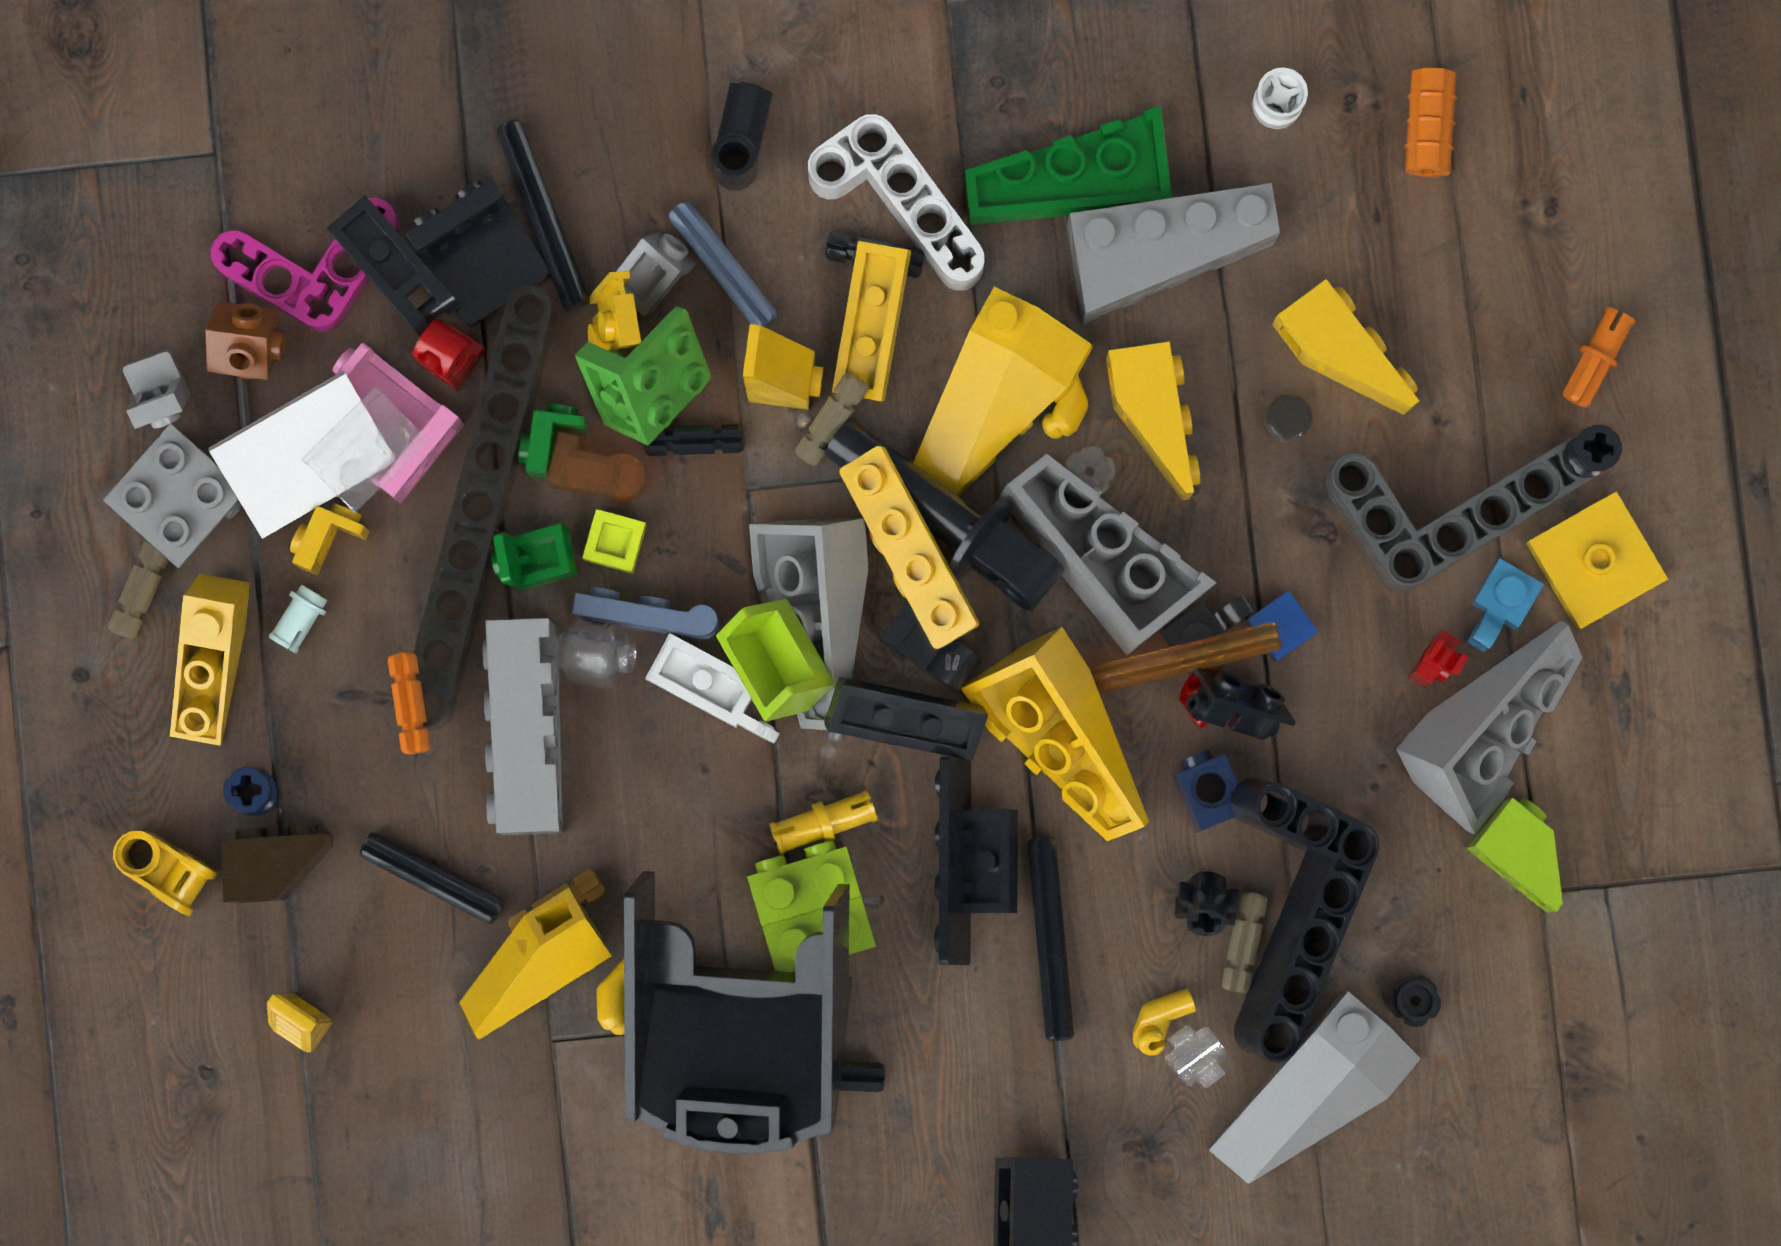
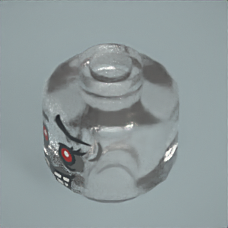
[556,619,636,689]

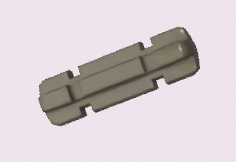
[795,372,868,466]
[108,540,169,639]
[1221,891,1268,994]

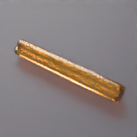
[1089,622,1282,694]

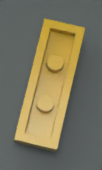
[832,241,911,402]

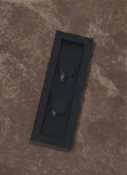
[824,677,988,761]

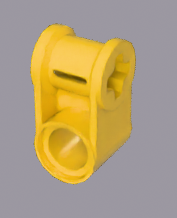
[113,831,218,917]

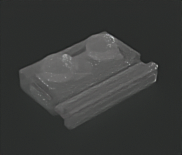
[301,386,430,513]

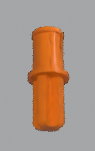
[1563,307,1636,408]

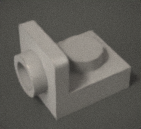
[616,232,696,317]

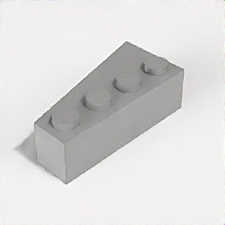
[1066,183,1280,325]

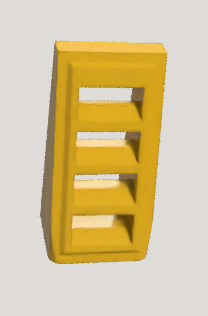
[267,993,333,1053]

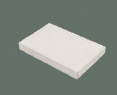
[208,371,397,539]

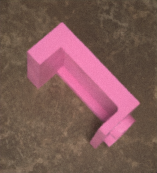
[332,342,464,504]

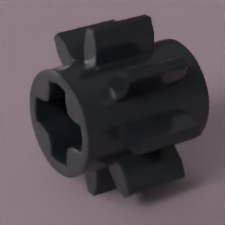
[1175,871,1239,936]

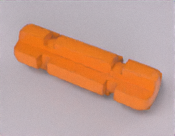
[387,652,430,755]

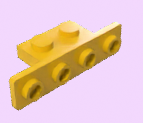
[839,446,979,649]

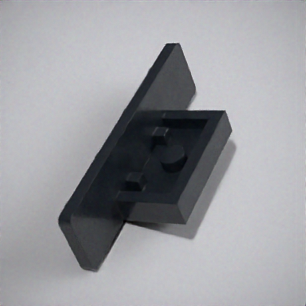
[934,757,1018,965]

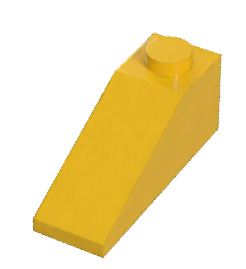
[743,324,824,410]

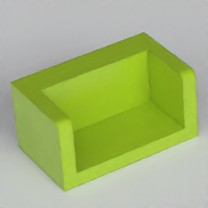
[716,598,836,722]

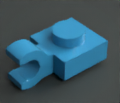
[1466,558,1544,653]

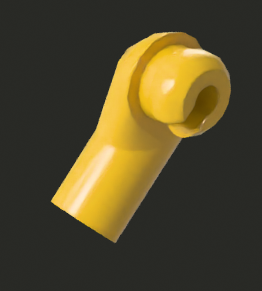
[1042,375,1088,439]
[1132,988,1196,1056]

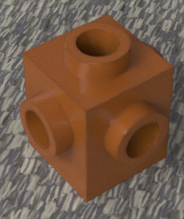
[205,301,287,380]

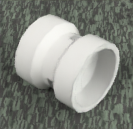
[1252,67,1308,129]

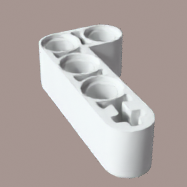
[808,114,985,291]

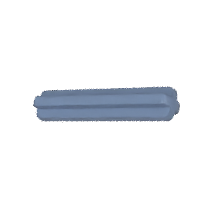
[668,200,777,327]

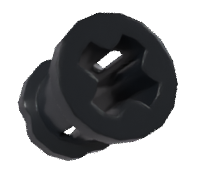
[1565,425,1622,478]

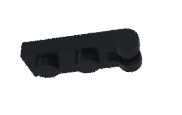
[326,195,460,337]

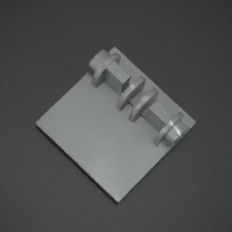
[103,424,242,568]

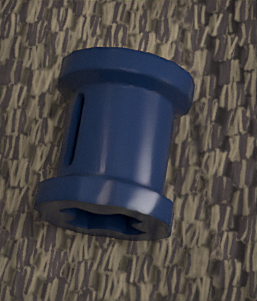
[223,767,279,816]

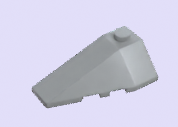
[749,517,869,730]
[1396,621,1583,834]
[1208,991,1421,1184]

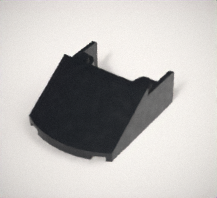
[624,871,853,1154]

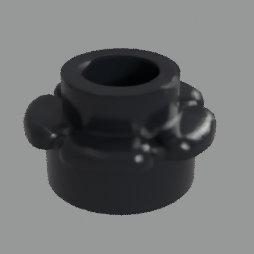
[1389,976,1441,1027]

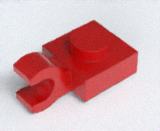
[1408,630,1469,688]

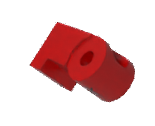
[412,318,486,391]

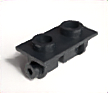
[1186,667,1296,740]

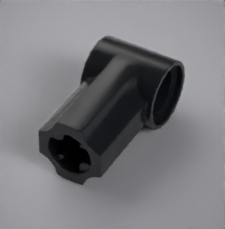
[711,82,773,190]

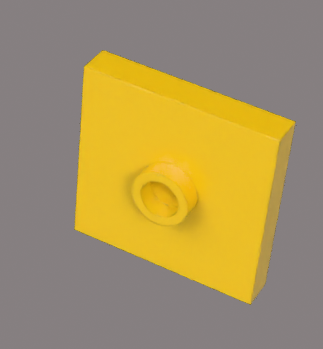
[1526,491,1668,631]

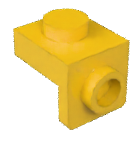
[290,503,370,576]

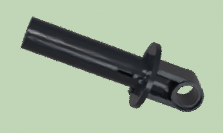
[825,419,1065,612]

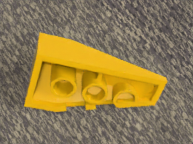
[913,287,1093,496]
[961,627,1149,842]

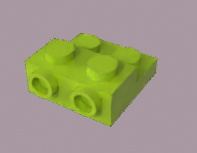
[747,840,876,972]

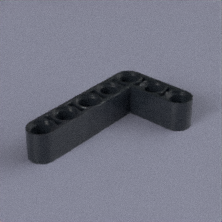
[1231,777,1380,1063]

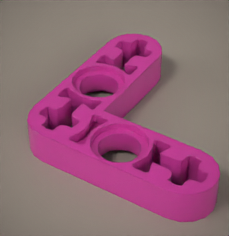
[211,198,399,332]

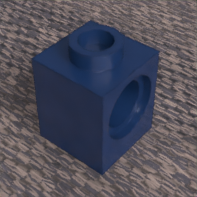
[1173,750,1238,833]

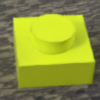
[582,509,647,574]

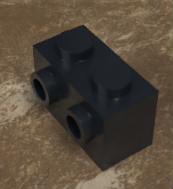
[993,1157,1078,1246]

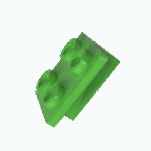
[575,306,711,445]

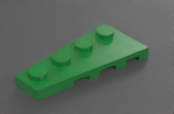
[965,105,1172,225]

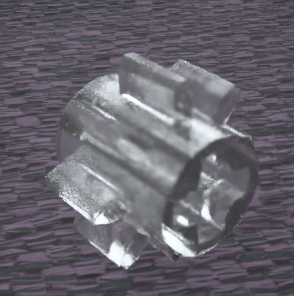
[1164,1024,1229,1089]

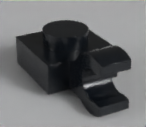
[1160,595,1254,675]

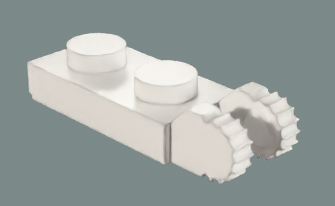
[645,633,780,744]

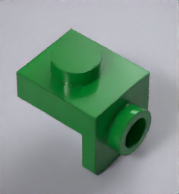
[519,404,589,481]
[491,523,578,591]

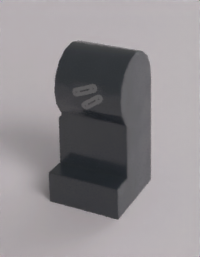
[879,600,981,693]

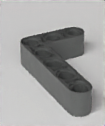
[1325,435,1603,592]

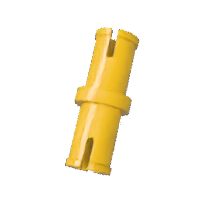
[769,789,877,855]

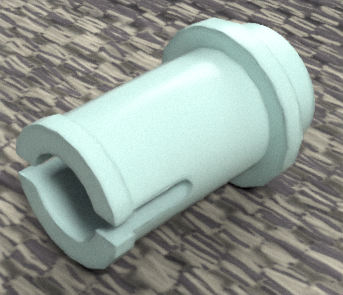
[268,585,328,654]

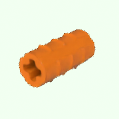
[1404,68,1458,177]

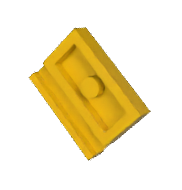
[588,270,641,357]

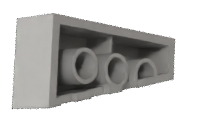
[998,454,1217,656]
[483,618,564,835]

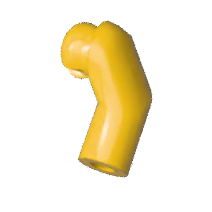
[596,958,624,1035]

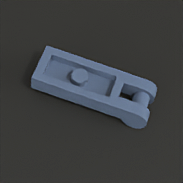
[572,587,720,640]

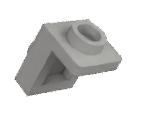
[123,349,191,429]

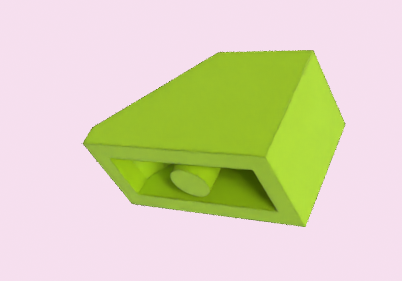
[1466,798,1563,913]

